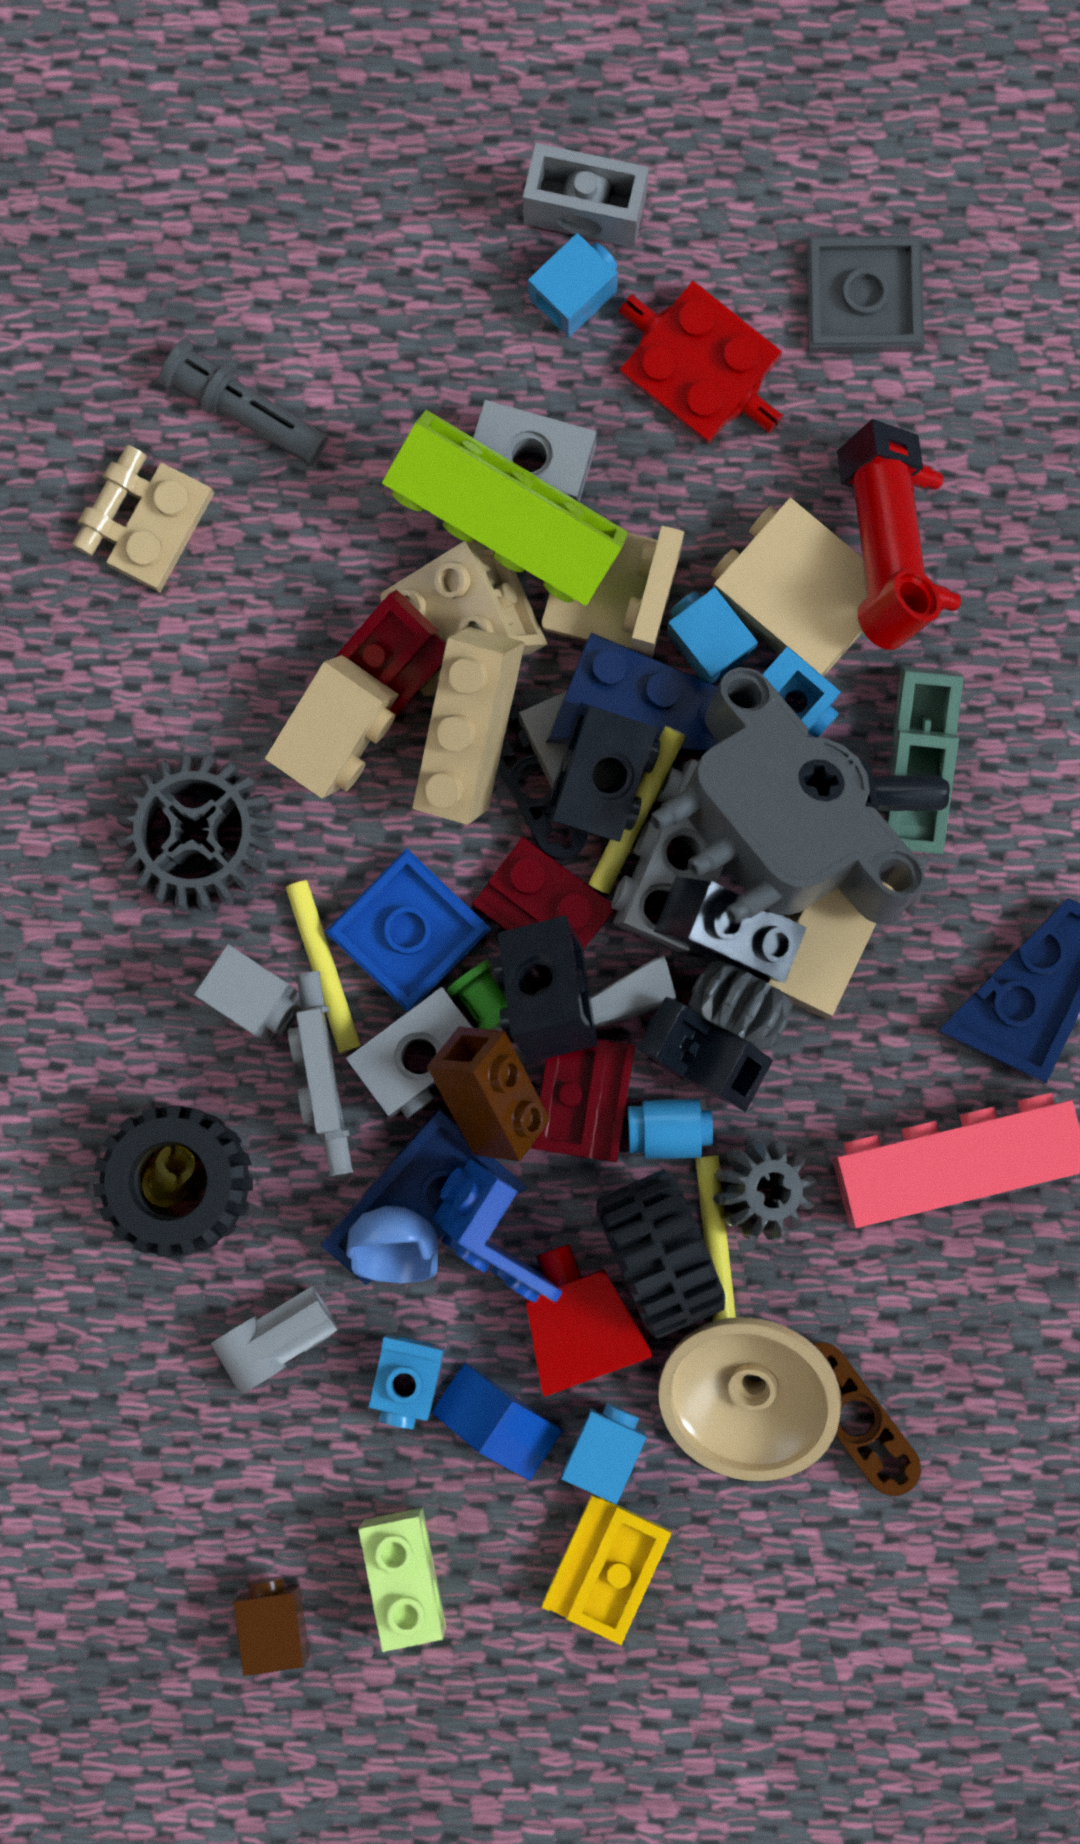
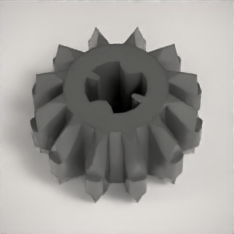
[687,961,793,1050]
[713,1139,817,1241]

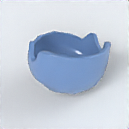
[346,1206,439,1284]

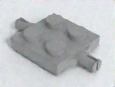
[288,971,354,1176]

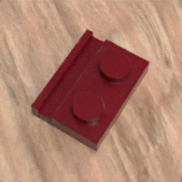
[334,590,447,720]
[471,837,615,950]
[532,1039,636,1163]

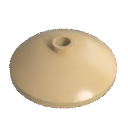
[659,1317,841,1481]

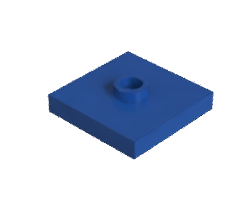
[325,848,492,1012]

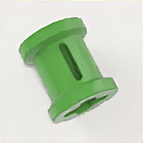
[446,960,507,1030]

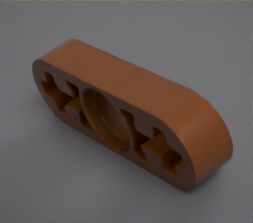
[810,1341,921,1496]

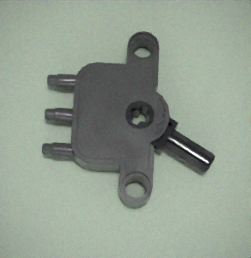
[650,667,950,924]

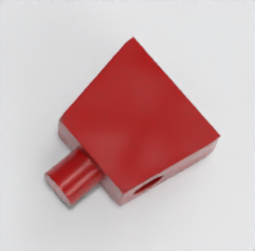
[525,1244,652,1397]

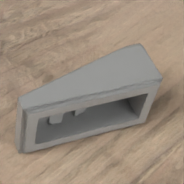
[591,955,677,1028]

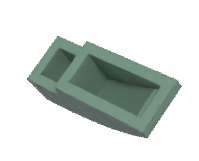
[885,665,964,854]

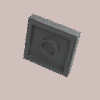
[806,235,925,353]

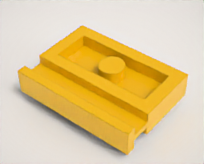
[541,1493,672,1645]

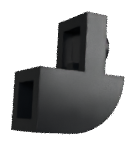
[638,996,773,1112]

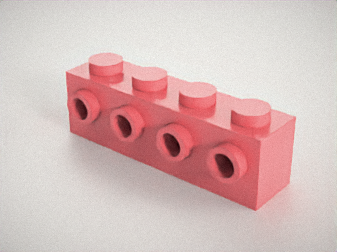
[832,1092,1080,1228]

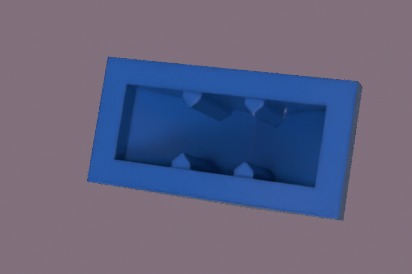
[431,1362,564,1481]

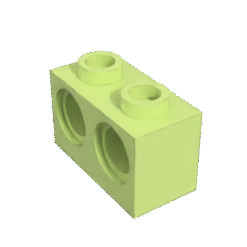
[359,1508,446,1652]

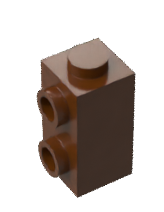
[427,1026,550,1162]

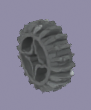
[116,754,276,912]

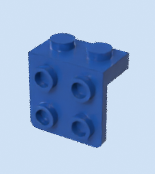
[432,1159,563,1303]

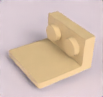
[542,526,685,658]
[380,540,547,696]

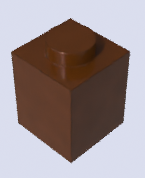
[233,1576,310,1677]

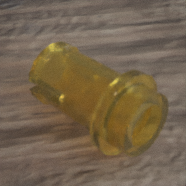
[141,1145,195,1207]

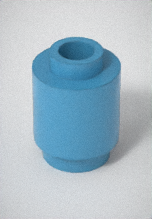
[628,1099,713,1159]

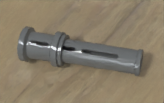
[159,339,329,467]

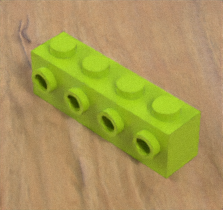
[382,409,628,606]

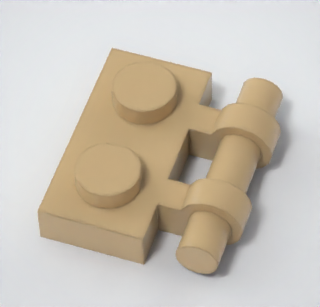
[72,445,214,593]

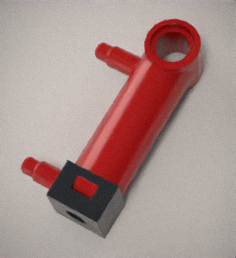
[837,419,961,650]

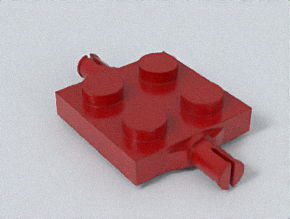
[618,280,784,445]

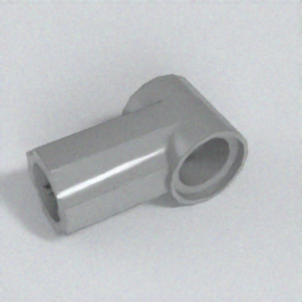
[210,1286,339,1395]

